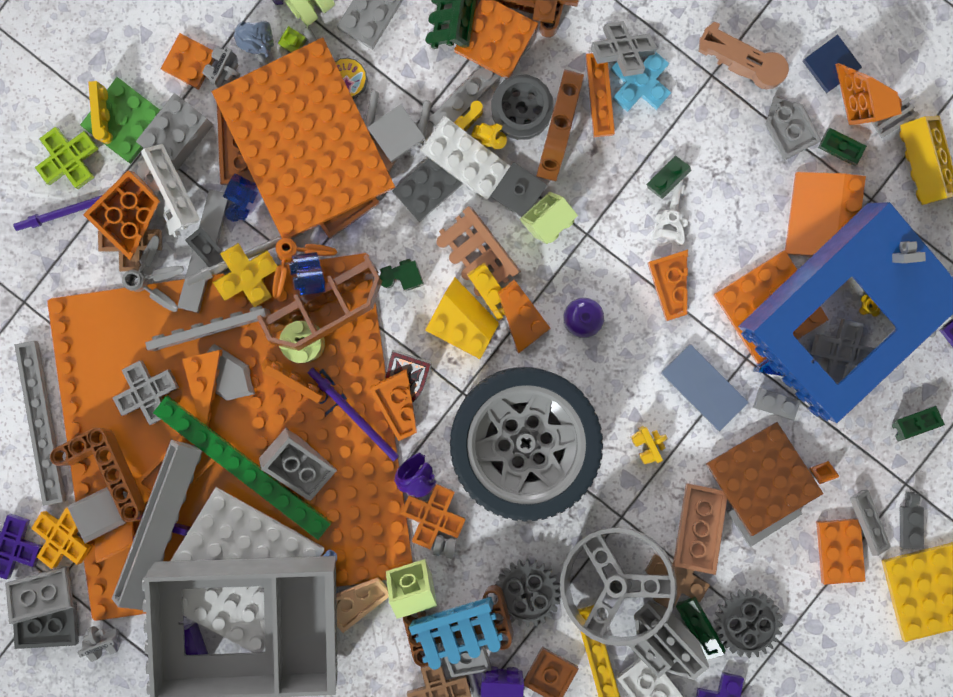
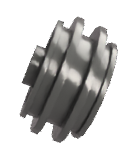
[491,74,553,140]

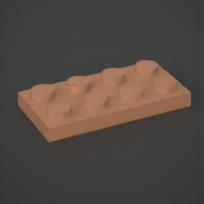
[673,483,727,575]

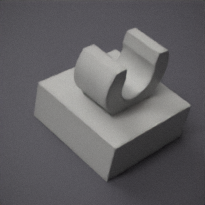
[892,241,926,263]

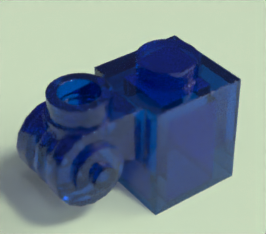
[222,173,258,222]

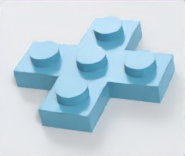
[611,52,672,112]

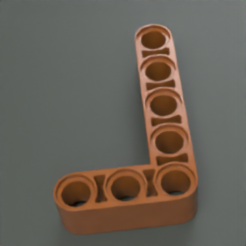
[50,428,146,522]

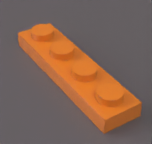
[586,53,615,138]

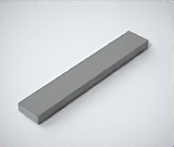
[177,189,231,313]

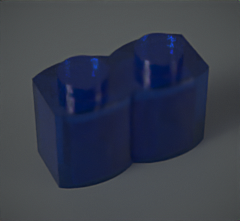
[289,252,325,296]

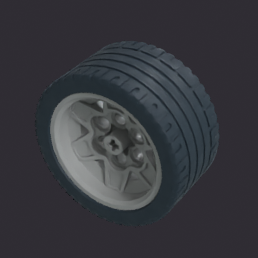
[450,367,603,522]

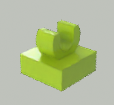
[278,26,307,53]

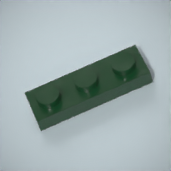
[676,597,726,660]

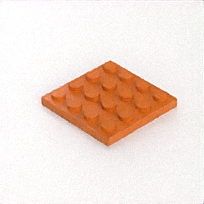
[713,250,829,364]

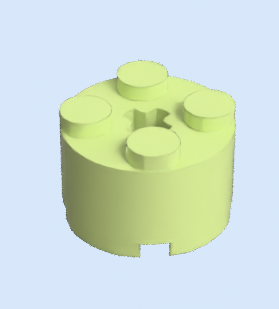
[279,321,325,363]

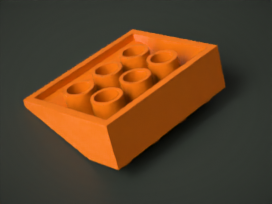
[785,172,866,257]

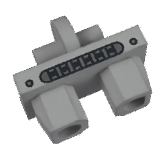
[202,47,240,87]
[77,626,120,662]

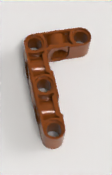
[536,69,584,182]

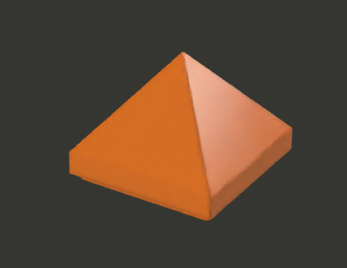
[809,461,839,484]

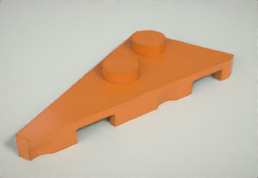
[182,349,223,426]

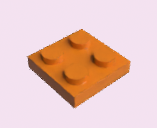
[161,33,215,90]

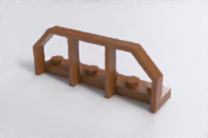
[257,254,382,351]

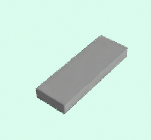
[850,490,891,556]

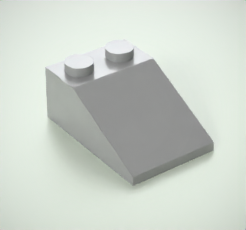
[259,428,337,501]

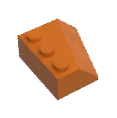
[83,170,160,260]

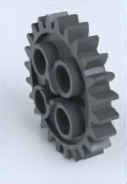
[495,558,561,627]
[714,588,783,658]

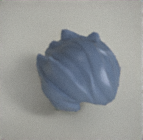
[234,21,274,57]

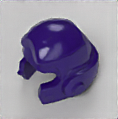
[395,453,436,498]

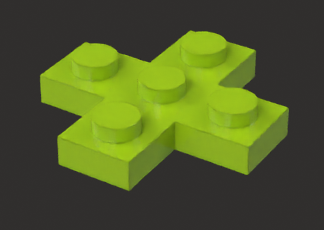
[35,127,99,189]

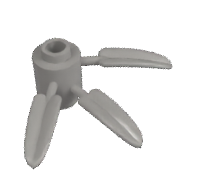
[122,235,184,312]

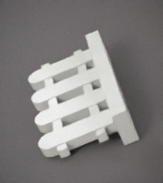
[137,144,200,238]

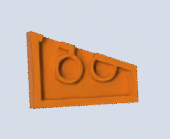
[647,250,688,321]
[370,369,417,441]

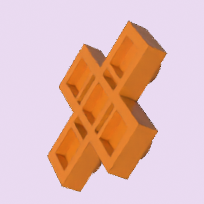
[401,484,466,550]

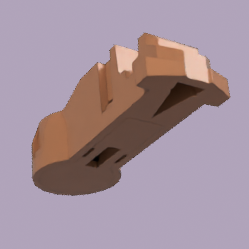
[698,21,789,89]

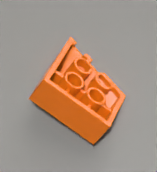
[835,63,902,125]

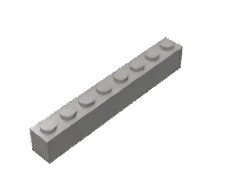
[112,440,202,610]

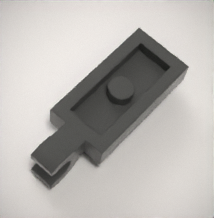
[185,227,231,275]
[900,492,924,549]

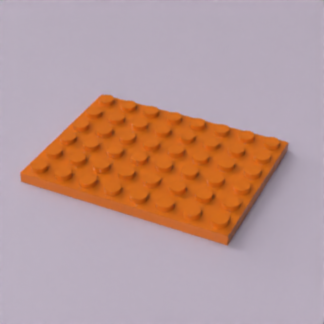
[211,37,396,239]

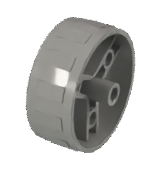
[560,527,677,646]

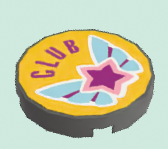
[335,58,368,99]

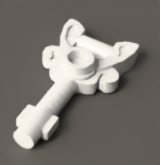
[651,179,688,245]

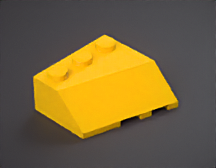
[425,277,499,359]

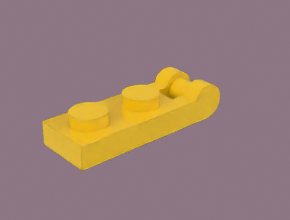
[88,81,113,144]
[454,101,483,132]
[467,262,505,321]

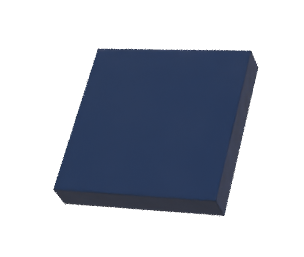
[802,34,862,94]

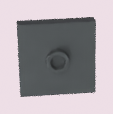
[491,162,547,217]

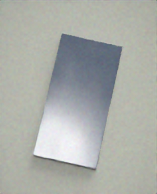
[661,344,749,431]

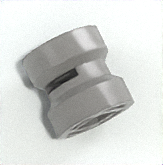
[432,534,457,559]

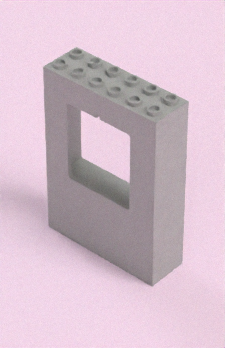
[142,556,338,697]

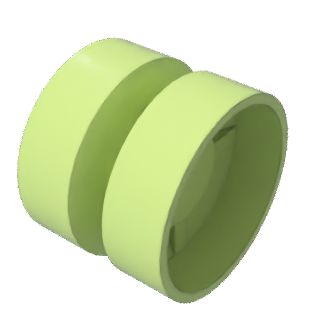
[285,0,335,27]

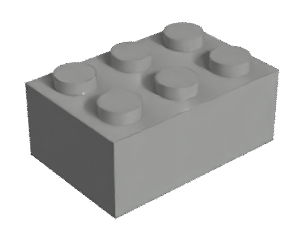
[136,93,214,172]

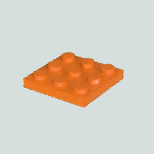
[454,0,538,79]

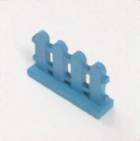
[409,597,504,670]

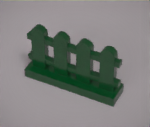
[425,0,476,49]

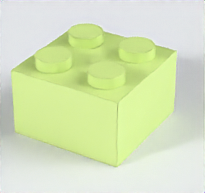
[519,192,578,244]
[386,559,437,619]

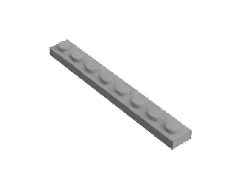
[14,341,66,506]

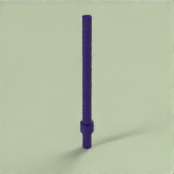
[13,195,102,231]
[307,368,399,462]

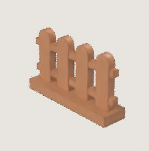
[436,206,521,296]

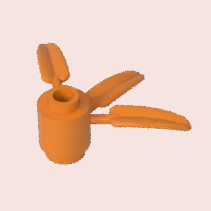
[273,238,338,299]

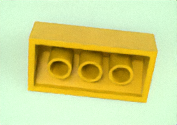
[900,116,953,205]

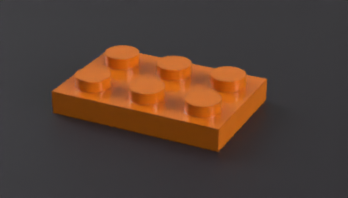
[816,518,865,585]

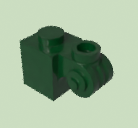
[379,259,424,292]

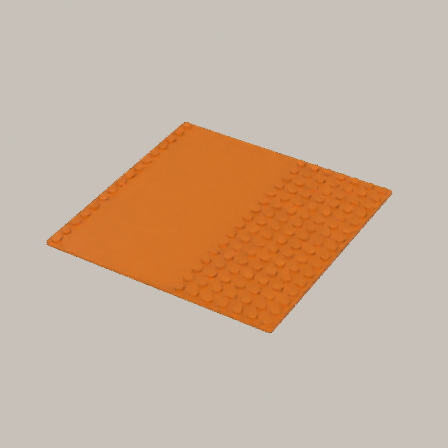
[47,253,413,621]

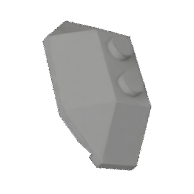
[634,601,709,680]

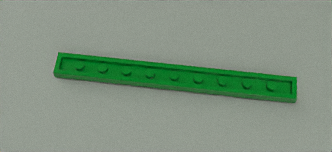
[153,396,332,540]

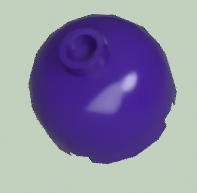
[563,298,604,338]

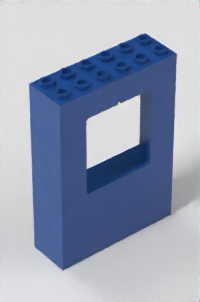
[738,202,953,423]

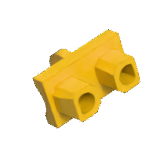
[471,123,507,149]
[630,426,668,464]

